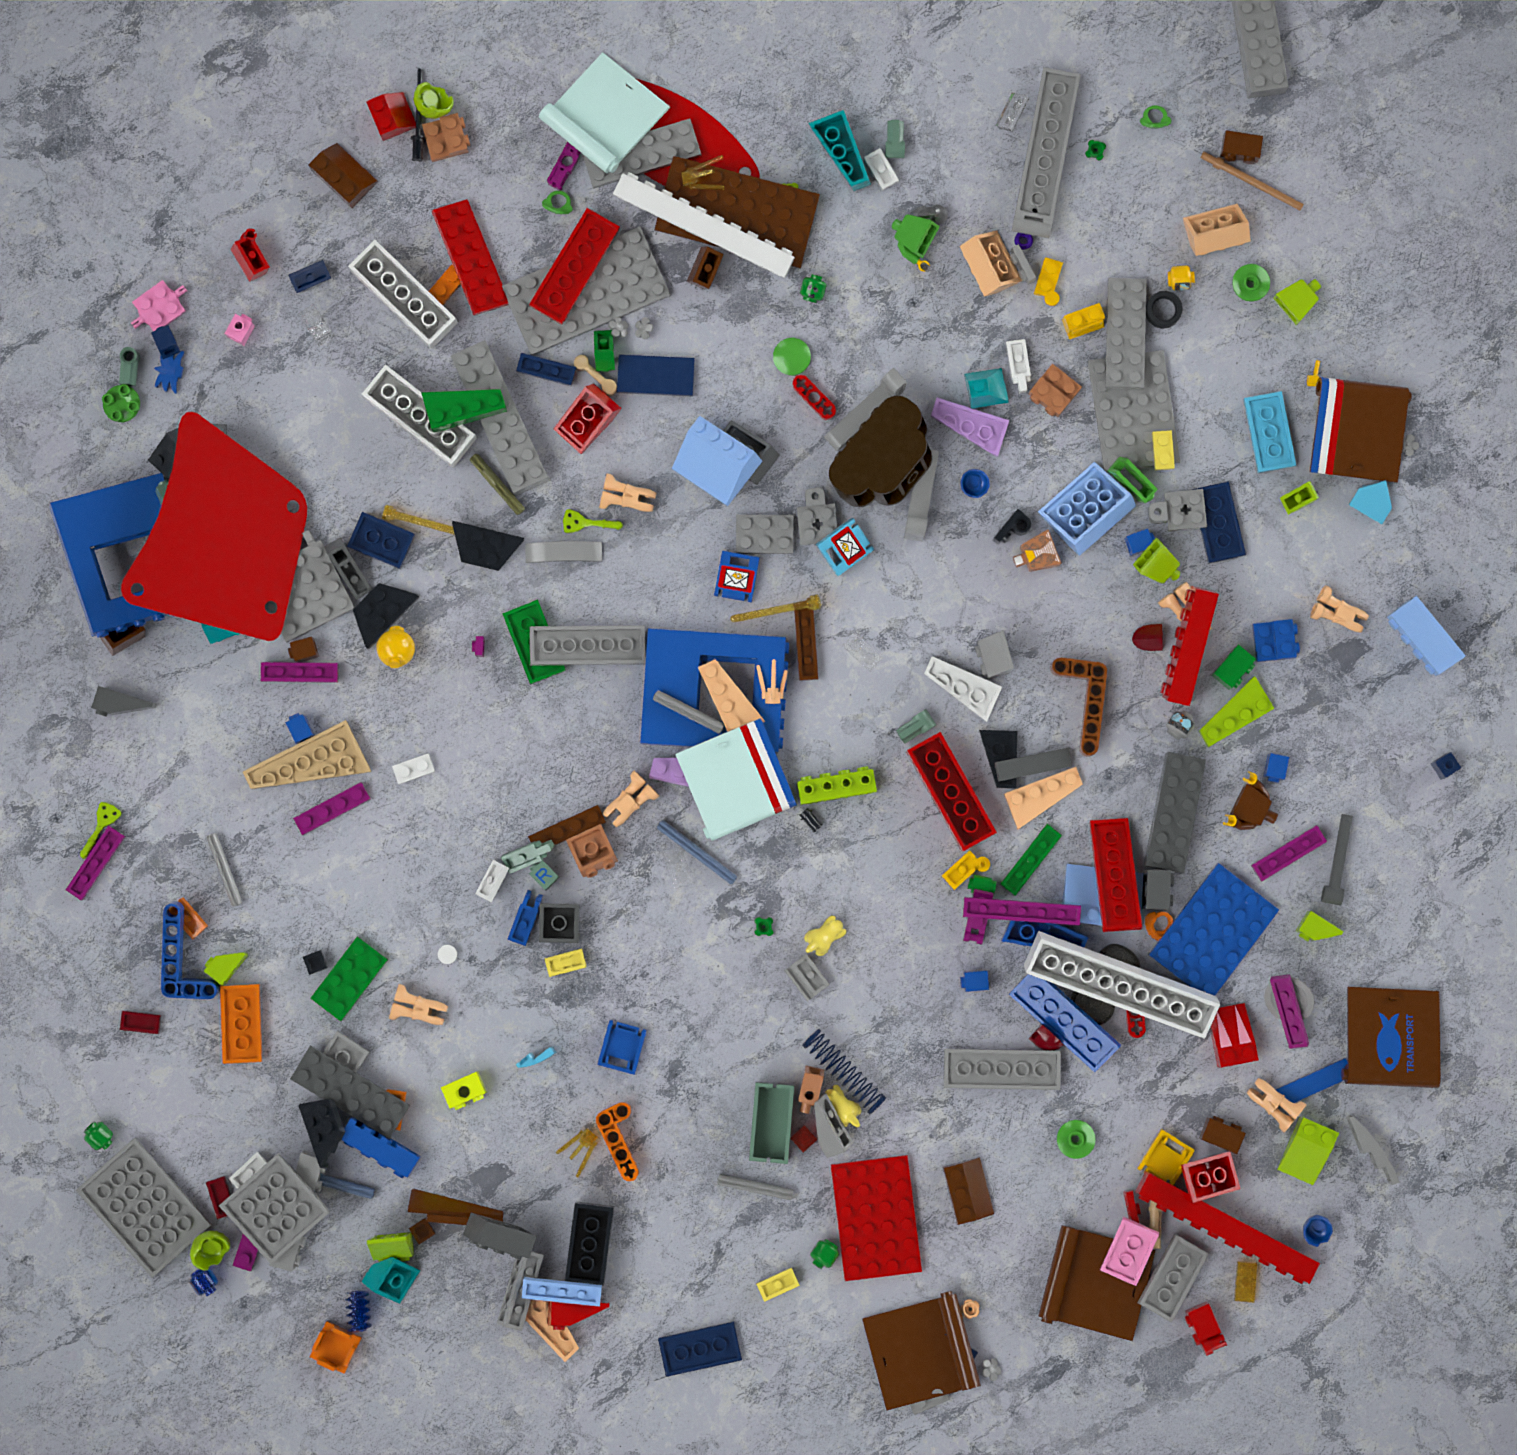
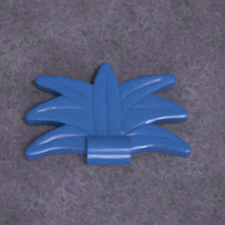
[154,351,185,394]

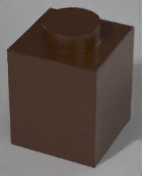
[288,636,319,663]

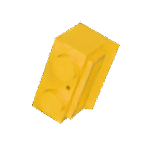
[1062,303,1105,340]

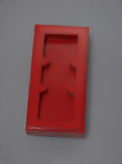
[1123,1189,1141,1223]

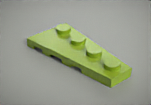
[1198,676,1275,747]

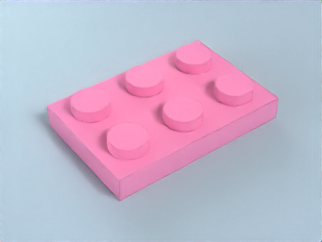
[1100,1217,1160,1286]

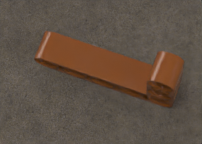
[1050,658,1107,757]

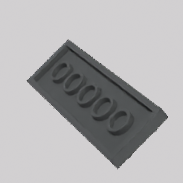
[290,1045,410,1139]

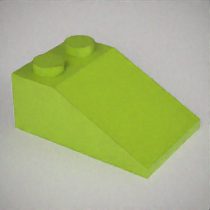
[1277,1116,1339,1185]
[367,1232,414,1262]

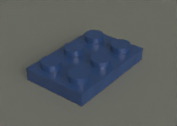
[347,512,415,569]

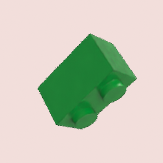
[1211,644,1256,690]

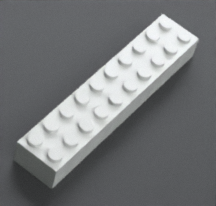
[1024,931,1220,1039]

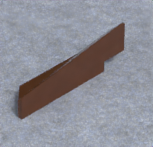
[408,1189,504,1225]

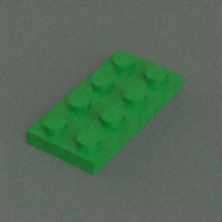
[502,599,566,685]
[310,936,388,1022]

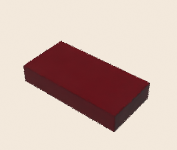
[119,1011,161,1034]
[206,1176,231,1219]

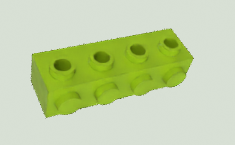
[797,766,877,805]

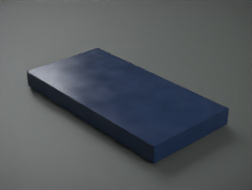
[617,354,695,397]
[1192,481,1246,564]
[658,1321,742,1377]

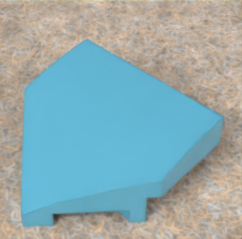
[1349,480,1392,524]
[516,1047,557,1068]

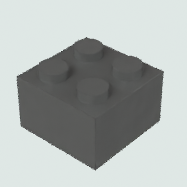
[1141,870,1174,911]
[539,903,580,943]

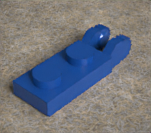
[507,890,543,946]

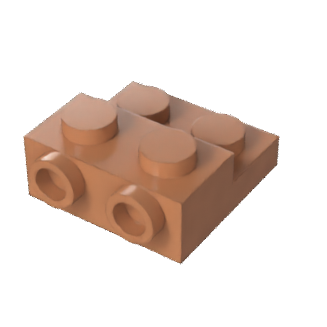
[422,113,471,162]
[1028,364,1082,417]
[566,824,618,878]

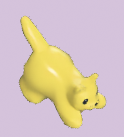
[804,915,846,956]
[825,1085,861,1127]

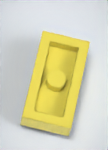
[1152,430,1175,471]
[756,1267,800,1302]

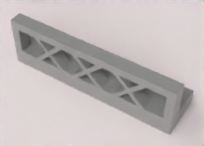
[497,1251,544,1331]

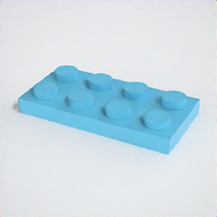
[1243,391,1296,473]

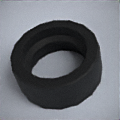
[1146,291,1183,329]

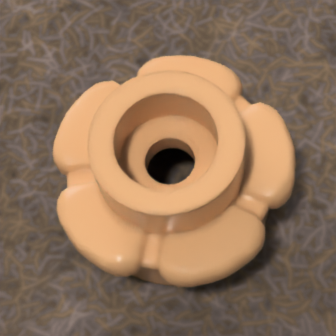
[961,1299,980,1319]

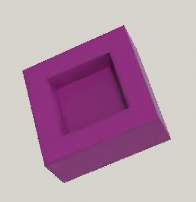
[472,636,485,657]

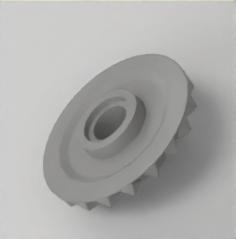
[1264,975,1315,1020]

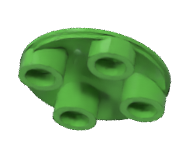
[773,338,811,376]
[102,384,140,422]

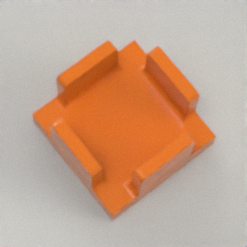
[309,1321,362,1374]

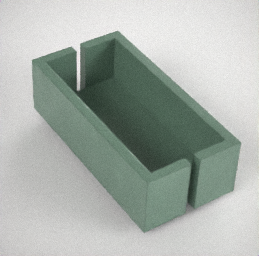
[749,1082,794,1164]

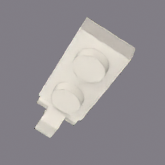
[1006,339,1031,394]

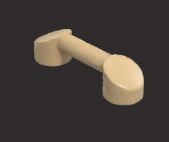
[574,355,617,396]

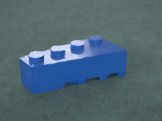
[1001,920,1088,947]
[342,1117,421,1178]

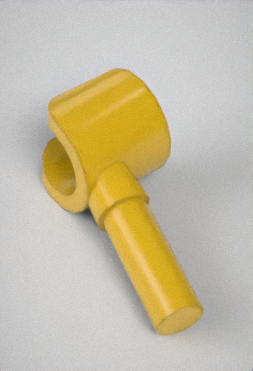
[1307,360,1321,386]

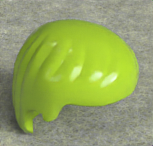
[413,82,454,119]
[190,1230,231,1271]

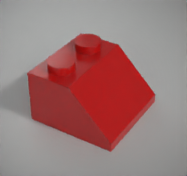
[366,92,416,141]

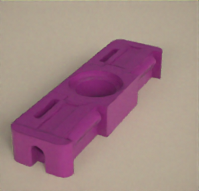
[547,141,581,191]

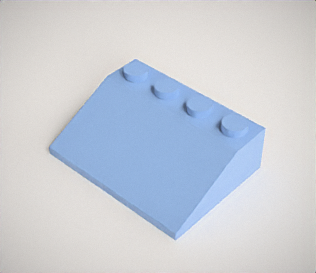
[672,416,762,506]
[1038,462,1136,556]
[1387,596,1465,676]
[1062,864,1143,926]

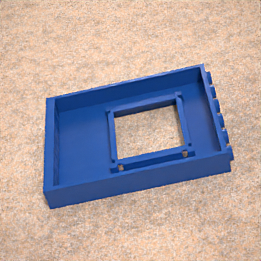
[49,473,175,638]
[640,628,789,753]

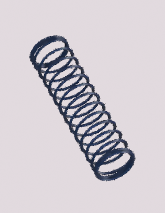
[802,1029,886,1114]

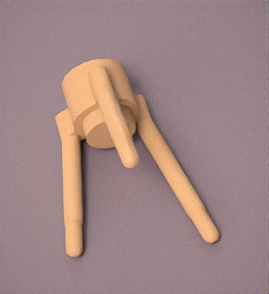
[756,659,788,704]

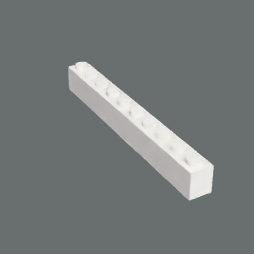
[613,172,795,279]

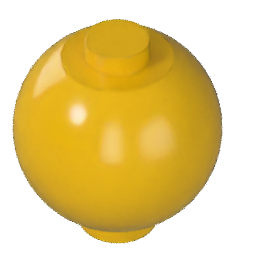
[376,626,415,668]

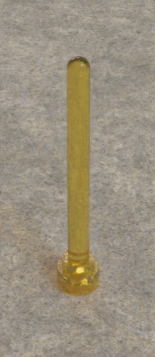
[382,504,455,535]
[730,594,821,622]

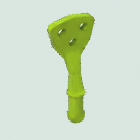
[563,509,623,534]
[80,802,122,859]

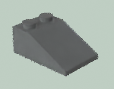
[723,420,780,485]

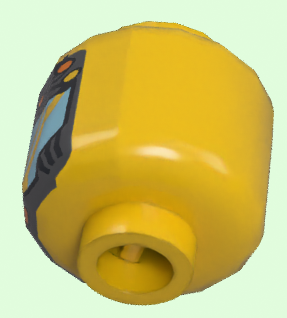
[1168,265,1195,291]

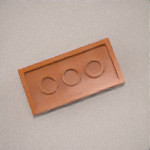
[220,984,262,1064]

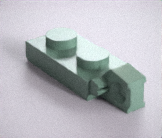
[501,840,555,874]

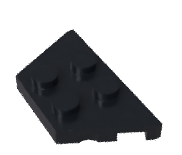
[452,521,524,571]
[353,583,419,650]
[298,1099,345,1169]

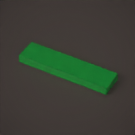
[1000,824,1062,896]

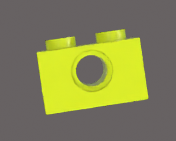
[441,1071,487,1110]

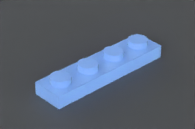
[522,1277,602,1306]

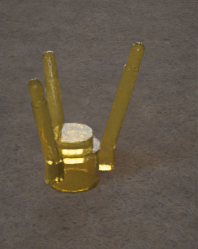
[681,155,724,190]
[556,1128,598,1177]

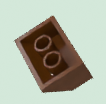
[308,143,378,208]
[942,1157,994,1225]

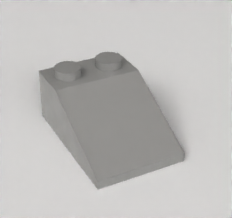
[975,631,1014,679]

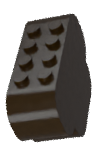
[829,396,933,507]

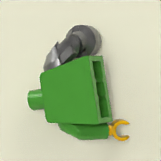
[892,204,948,272]

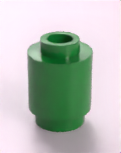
[967,874,997,896]

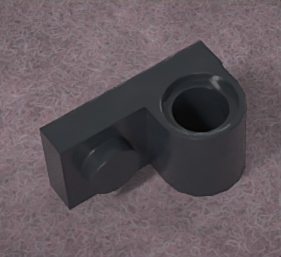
[993,509,1031,545]

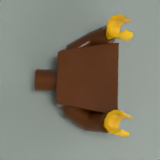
[1223,771,1278,830]

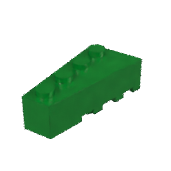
[421,389,508,433]

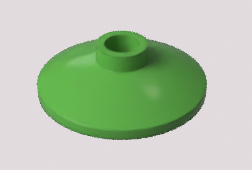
[1232,264,1270,302]
[1057,1120,1096,1159]

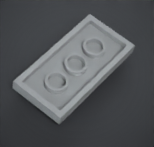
[1137,1234,1208,1322]

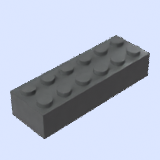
[1143,752,1206,874]

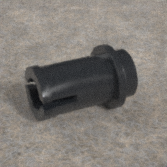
[799,808,823,833]

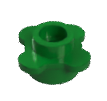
[1085,140,1106,161]
[754,917,773,936]

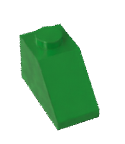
[594,330,615,372]

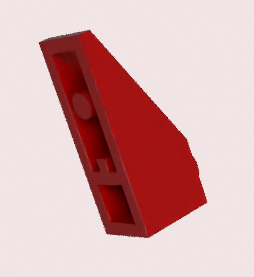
[548,1302,610,1330]

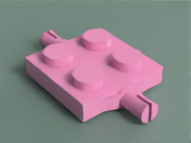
[131,280,187,331]

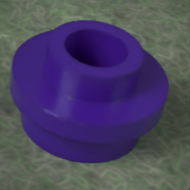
[1014,233,1033,250]

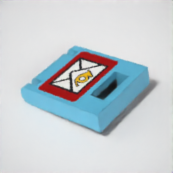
[815,518,874,576]

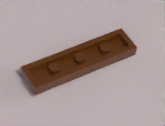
[794,603,818,681]
[528,805,606,846]

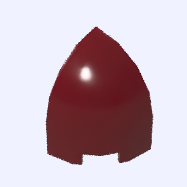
[1132,624,1163,651]
[1028,1025,1064,1051]

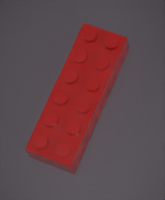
[1160,586,1219,706]
[906,731,997,852]

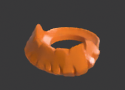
[1144,911,1173,941]

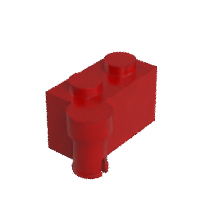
[230,228,270,282]
[1184,1302,1227,1356]

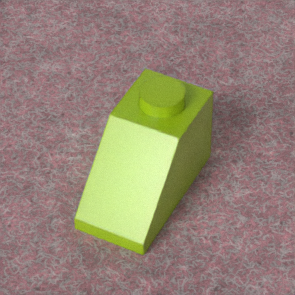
[1280,481,1319,515]
[1295,911,1344,942]
[204,952,248,985]

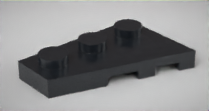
[979,730,1018,789]

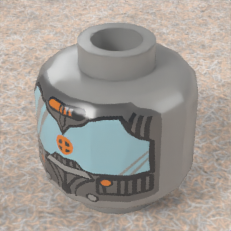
[1166,710,1195,740]

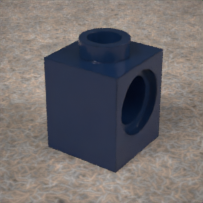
[151,325,181,359]
[1430,752,1461,780]

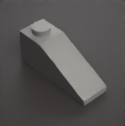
[814,1093,853,1158]

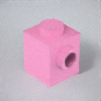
[224,314,255,346]

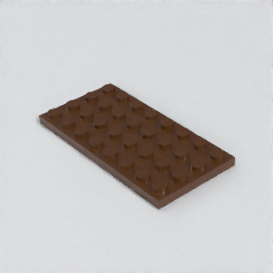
[654,156,820,269]

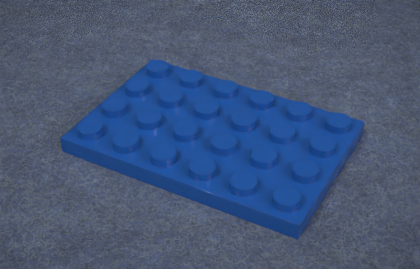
[1148,863,1279,996]

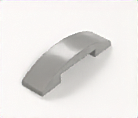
[525,541,602,563]

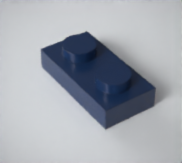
[288,260,331,293]

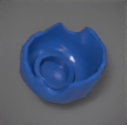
[960,469,990,498]
[1303,1215,1333,1247]

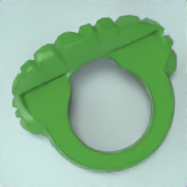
[1140,105,1172,129]
[542,191,573,215]

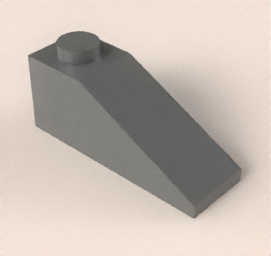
[324,537,372,600]
[91,686,157,717]

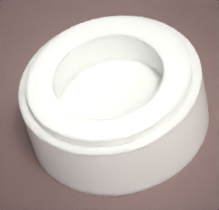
[438,945,458,964]

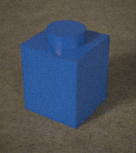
[1124,529,1155,556]
[285,713,315,744]
[1263,753,1289,783]
[960,971,989,992]

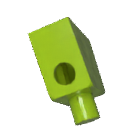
[1273,279,1321,325]
[1133,537,1180,584]

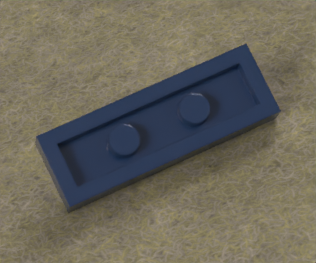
[516,353,576,387]

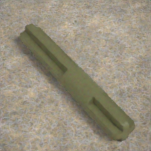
[470,454,525,515]

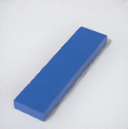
[1275,1058,1348,1103]

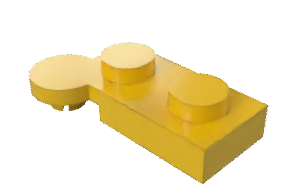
[1034,257,1063,306]
[941,850,990,890]

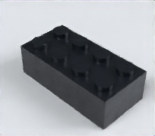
[565,1201,614,1286]

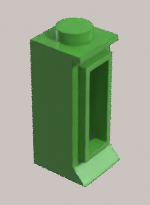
[1107,457,1158,504]

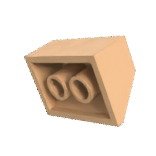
[1183,204,1251,256]
[960,231,1022,297]

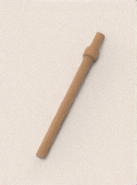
[1200,151,1304,211]

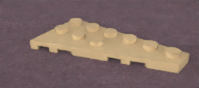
[243,720,372,789]

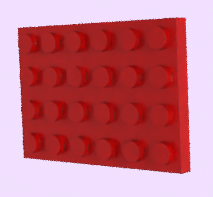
[830,1155,922,1281]

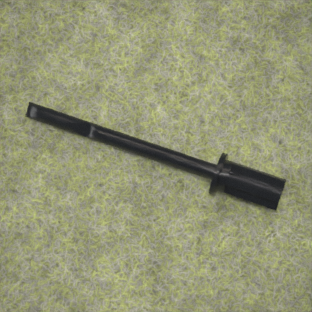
[411,68,426,162]

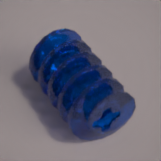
[345,1291,372,1333]

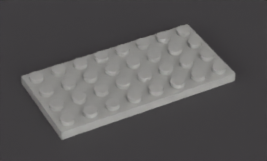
[502,226,670,356]

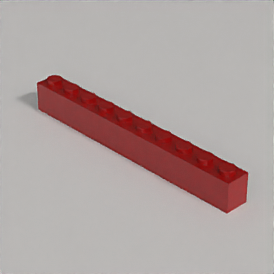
[1135,1171,1320,1284]

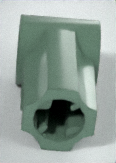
[885,120,905,158]
[119,347,140,386]
[896,709,937,744]

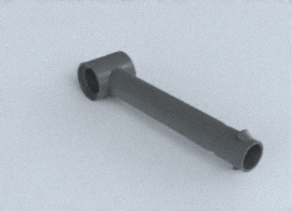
[1321,814,1353,906]

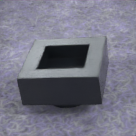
[303,950,328,975]

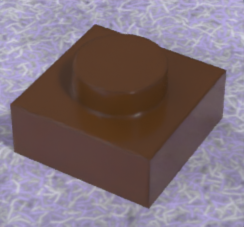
[409,1217,436,1245]

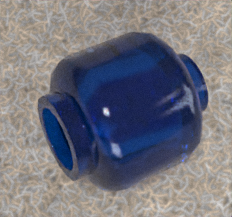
[189,1268,218,1297]

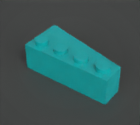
[808,110,871,191]

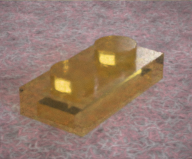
[1234,1261,1257,1303]

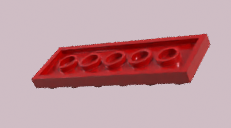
[432,199,509,316]
[529,208,620,325]
[1089,818,1142,932]

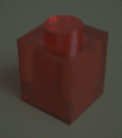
[790,1125,818,1153]

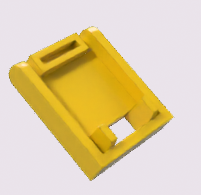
[1137,1129,1195,1185]

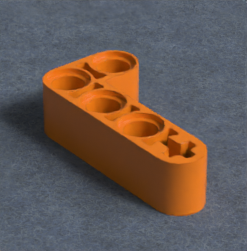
[596,1102,639,1181]

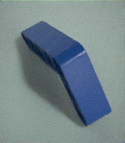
[161,901,220,999]

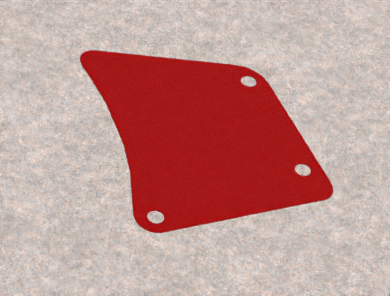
[121,412,307,641]

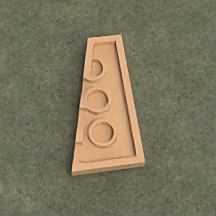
[698,659,765,732]
[1004,767,1083,830]
[525,1278,579,1362]

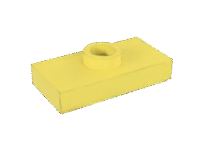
[544,949,587,977]

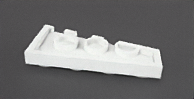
[924,656,1002,722]

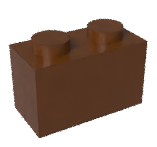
[1220,130,1263,164]
[686,246,724,289]
[1199,1116,1246,1154]

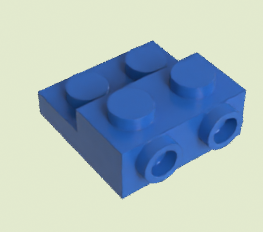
[1252,619,1300,662]

